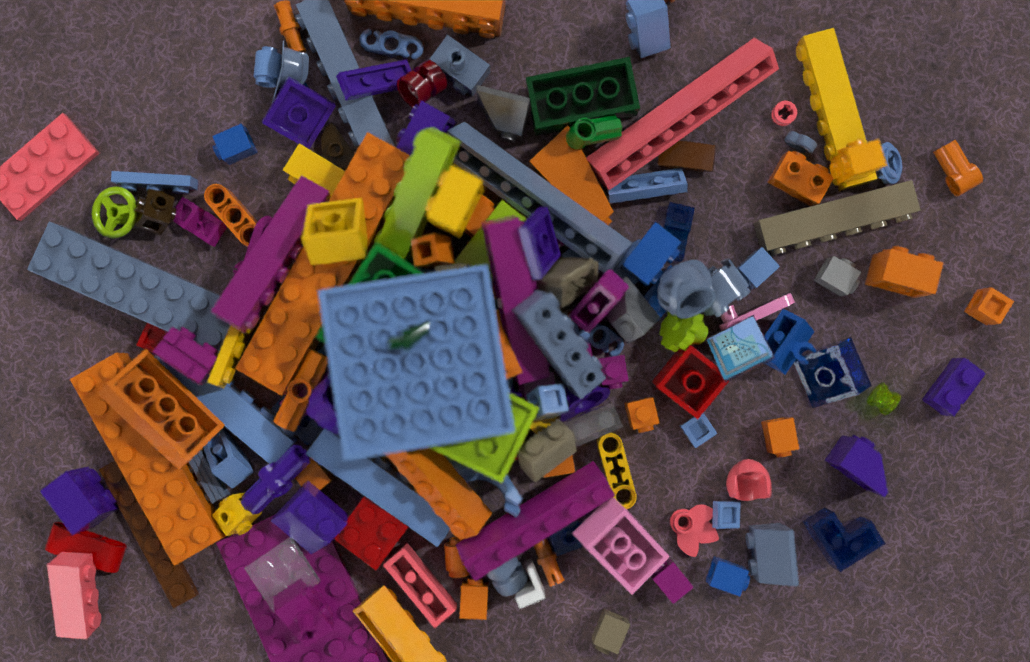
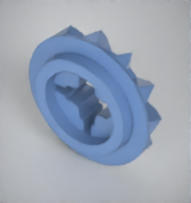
[878,142,902,184]

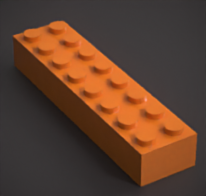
[70,352,226,566]

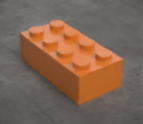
[98,349,225,470]

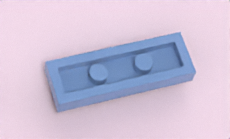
[605,168,687,203]
[111,171,198,194]

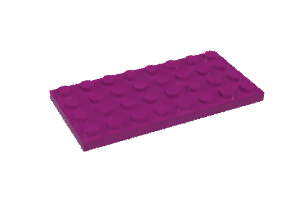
[216,515,390,662]

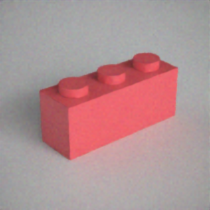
[383,543,457,628]
[47,552,101,639]

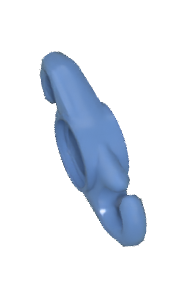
[359,29,424,59]
[572,321,624,357]

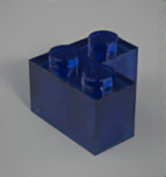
[802,507,886,572]

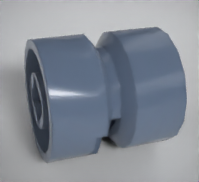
[486,557,528,596]

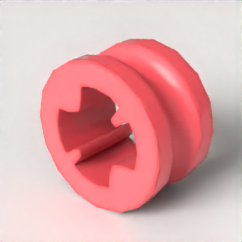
[771,101,797,126]

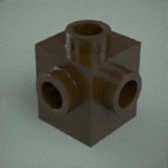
[134,188,176,235]

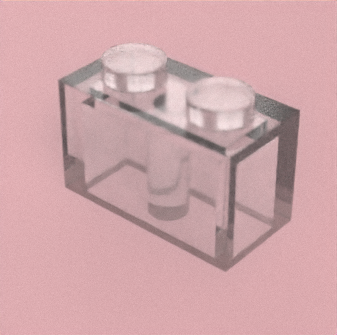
[563,401,623,447]

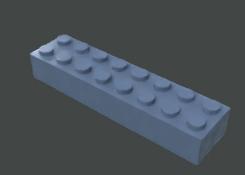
[27,221,230,354]

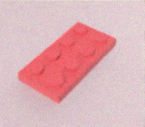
[0,113,99,221]

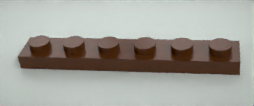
[99,461,199,609]

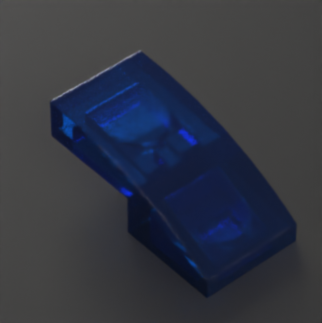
[663,202,695,262]

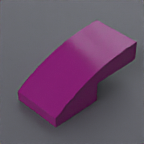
[173,196,227,247]

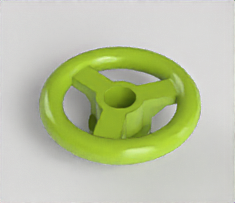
[92,186,138,239]

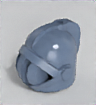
[658,260,716,318]

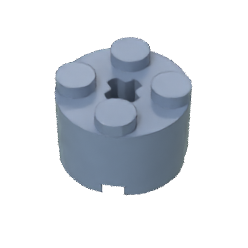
[703,258,750,317]

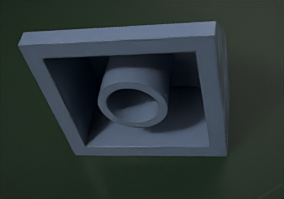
[745,523,799,586]

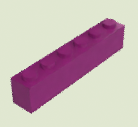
[211,175,331,333]
[481,215,551,385]
[456,461,615,581]

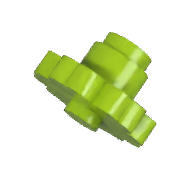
[659,312,708,352]

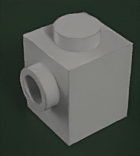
[814,256,861,297]

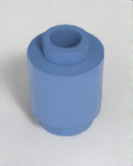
[253,46,282,88]

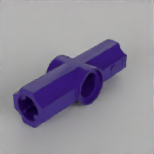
[241,445,311,514]

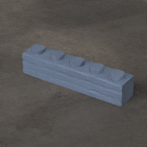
[188,448,230,504]

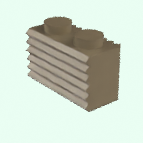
[517,419,577,482]

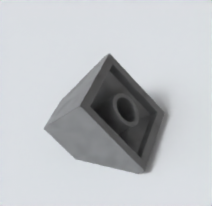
[476,85,530,143]
[605,276,660,344]

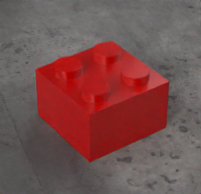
[652,345,732,419]
[334,496,408,570]

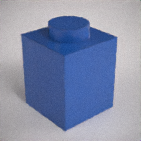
[212,124,258,165]
[705,556,750,596]

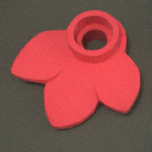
[670,504,719,557]

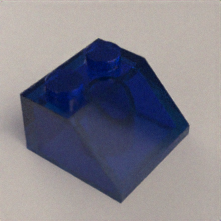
[794,337,872,408]

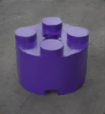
[307,374,340,434]

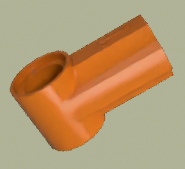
[933,140,983,196]

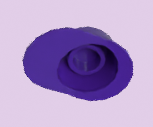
[559,385,611,422]

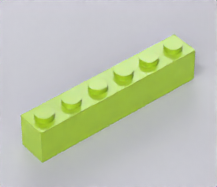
[374,127,461,263]

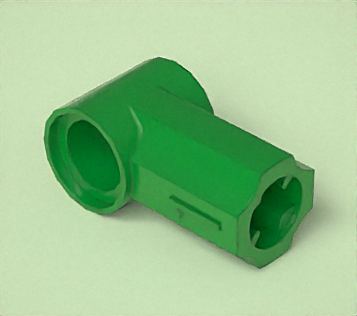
[566,115,622,150]

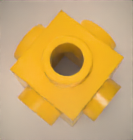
[212,493,263,536]

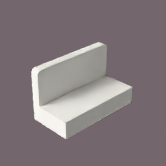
[516,558,545,609]

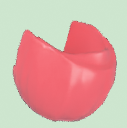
[726,459,772,501]

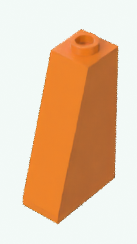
[529,125,614,225]

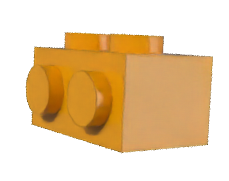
[830,139,887,185]

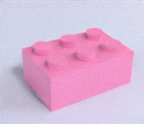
[572,497,670,595]

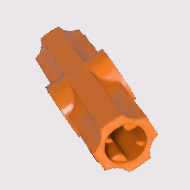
[273,349,329,432]

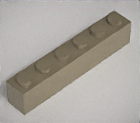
[754,180,921,256]

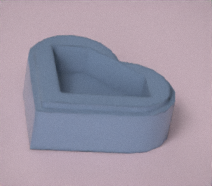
[784,131,817,157]

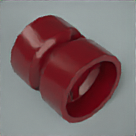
[397,60,447,107]

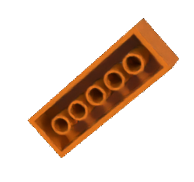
[344,0,505,39]

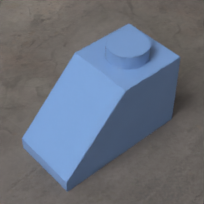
[203,427,253,489]

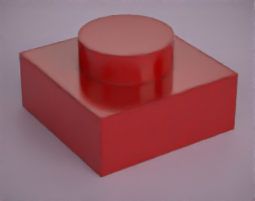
[136,323,167,353]

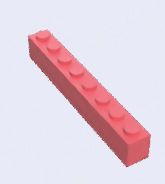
[586,38,779,190]

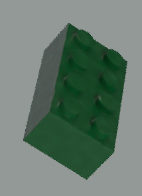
[525,57,640,136]

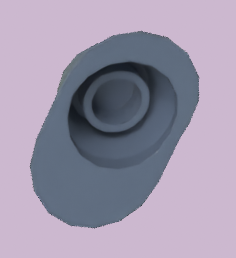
[272,40,309,103]

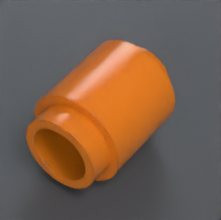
[444,536,470,578]

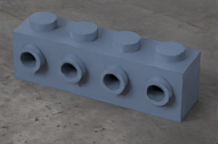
[512,290,606,399]

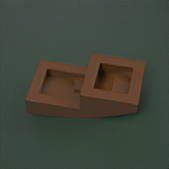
[658,141,716,172]

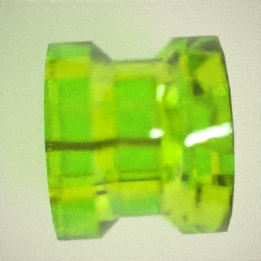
[866,382,901,416]

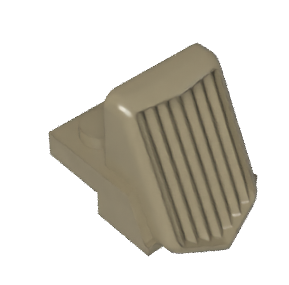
[530,257,599,315]

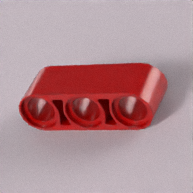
[45,522,127,573]

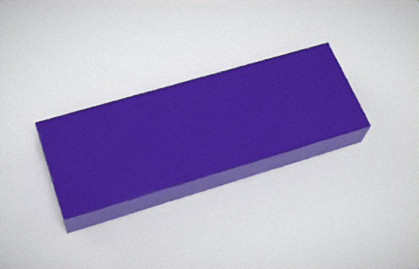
[336,59,411,101]

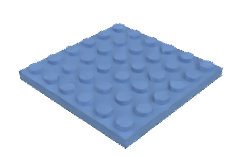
[318,264,515,461]

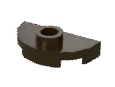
[321,122,355,169]

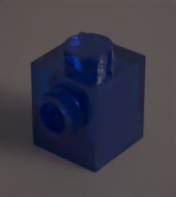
[550,519,584,556]

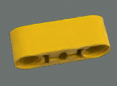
[597,432,636,509]

